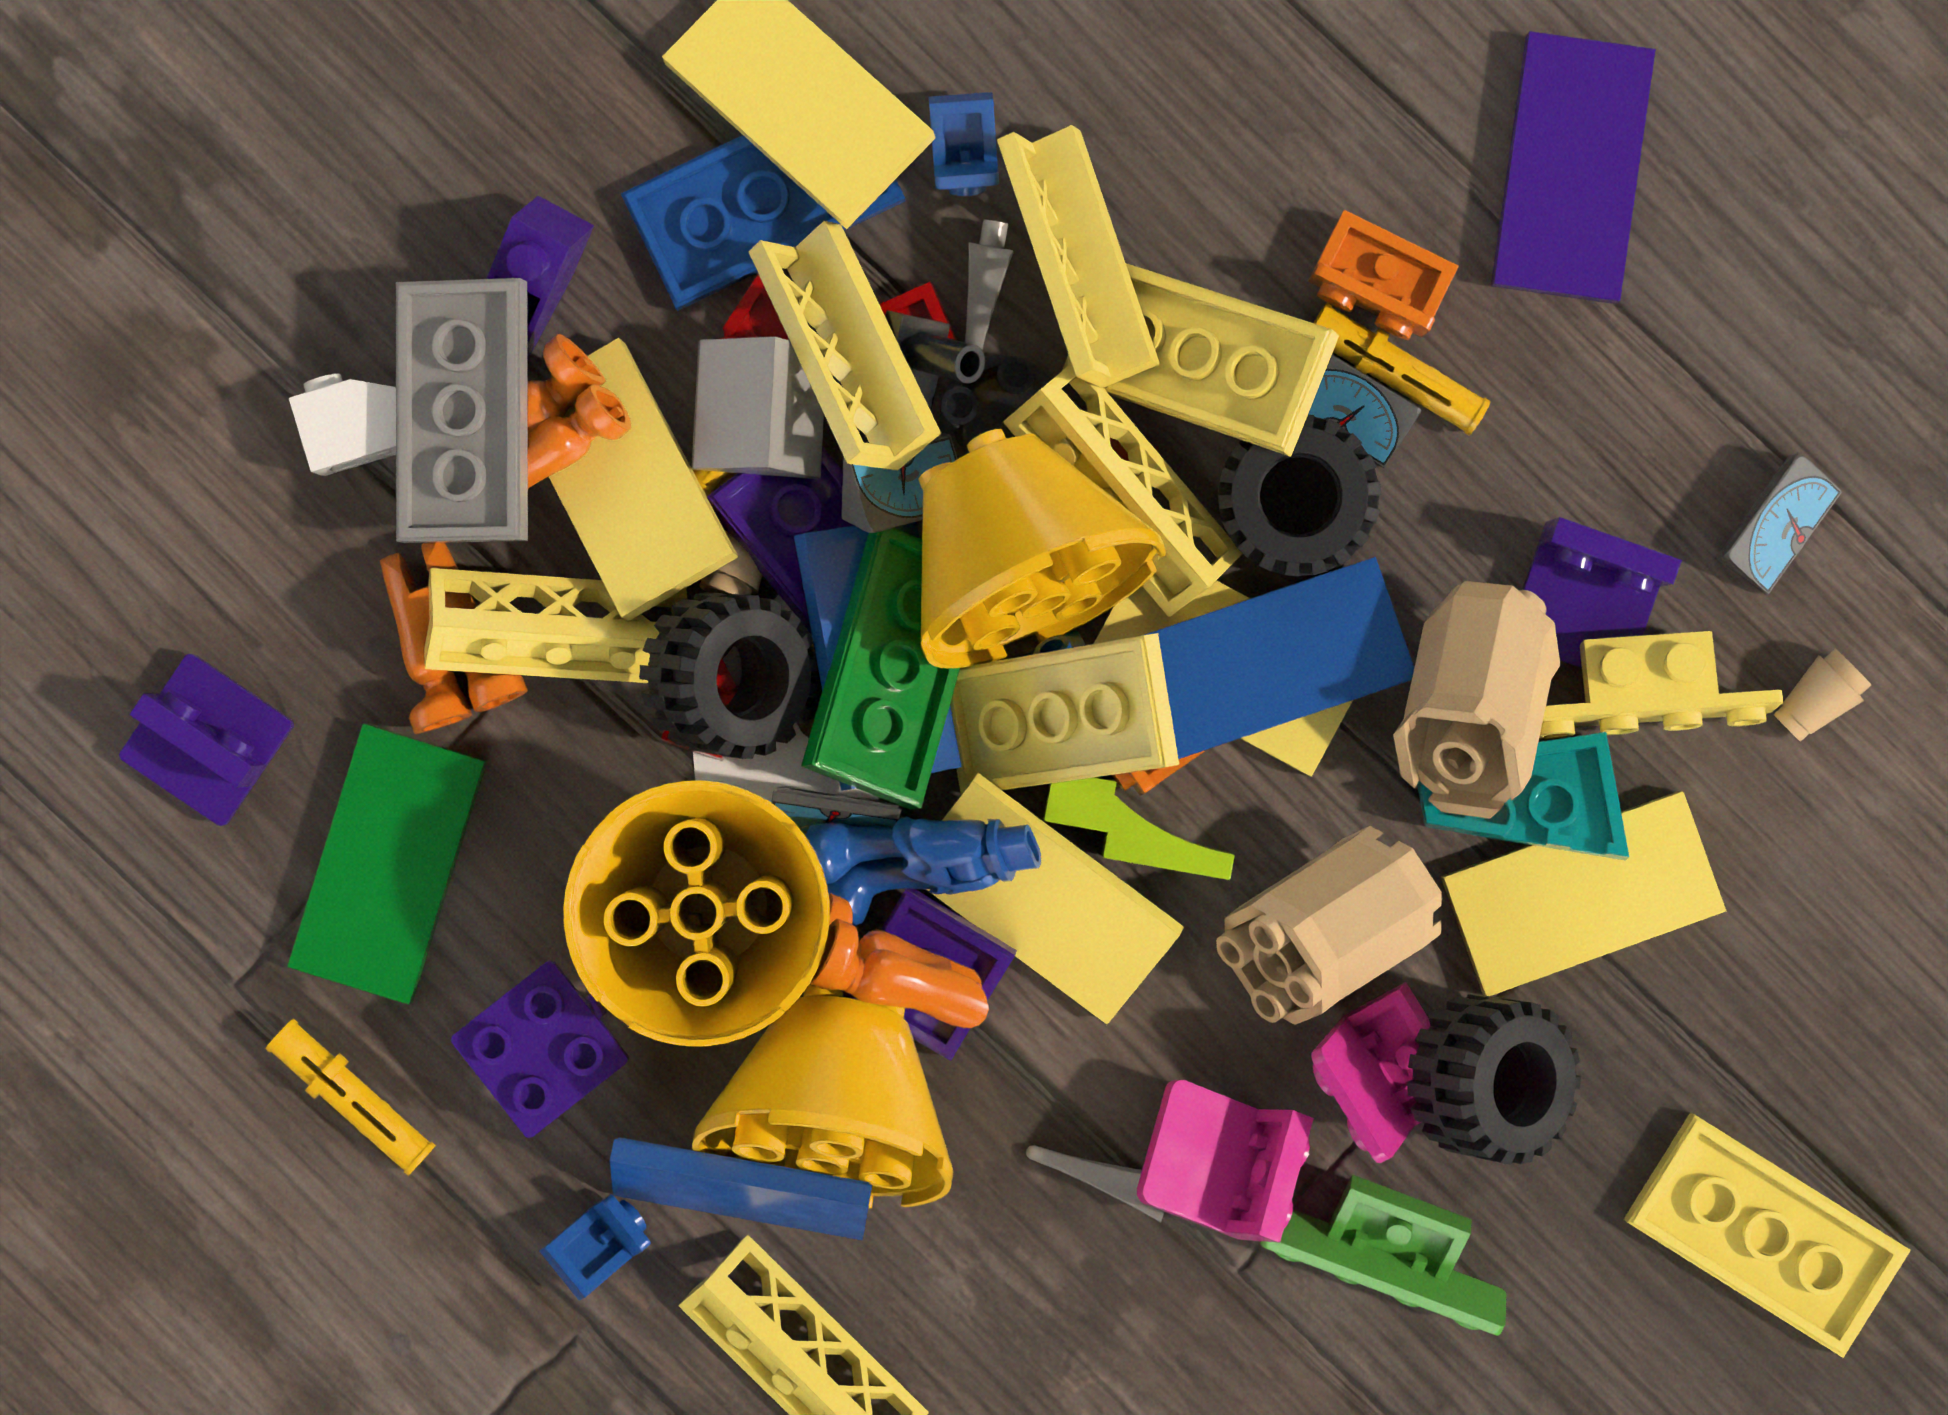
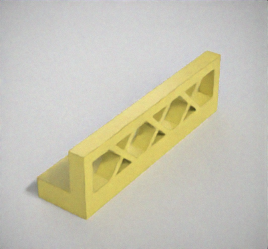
[997,125,1160,388]
[748,221,941,471]
[1003,363,1243,617]
[424,568,687,683]
[678,1235,929,1415]

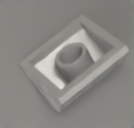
[691,337,824,479]

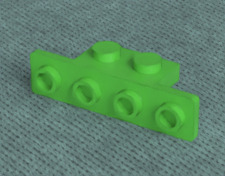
[1260,1174,1506,1336]

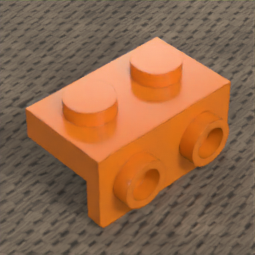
[1308,210,1459,340]

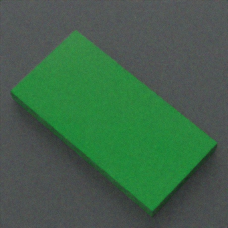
[801,527,960,810]
[287,723,488,1005]

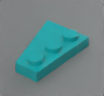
[1417,732,1629,861]

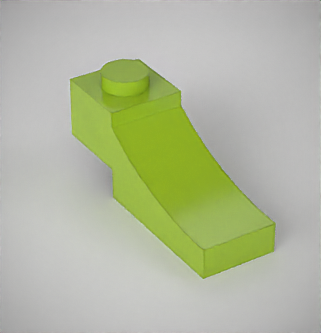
[1043,776,1235,880]

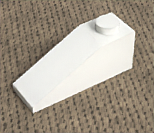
[289,374,396,476]

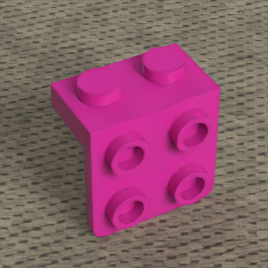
[1311,982,1430,1163]
[1137,1080,1314,1243]

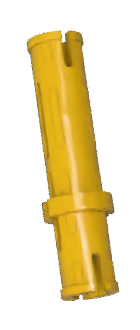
[1313,303,1490,436]
[265,1018,436,1176]

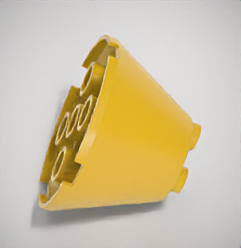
[918,429,1166,669]
[563,780,830,1047]
[692,984,953,1208]

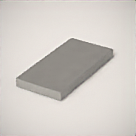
[396,278,528,543]

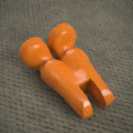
[527,334,631,489]
[380,542,528,734]
[810,893,989,1028]

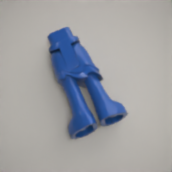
[806,817,1041,926]

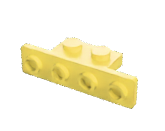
[1539,631,1783,739]

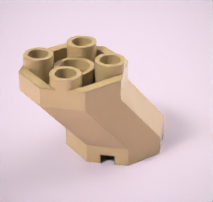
[1393,581,1560,819]
[1216,826,1442,1025]

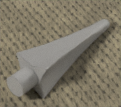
[965,219,1013,350]
[1026,1145,1164,1222]

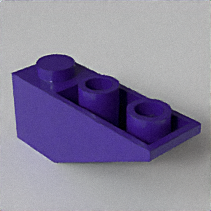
[486,196,594,361]

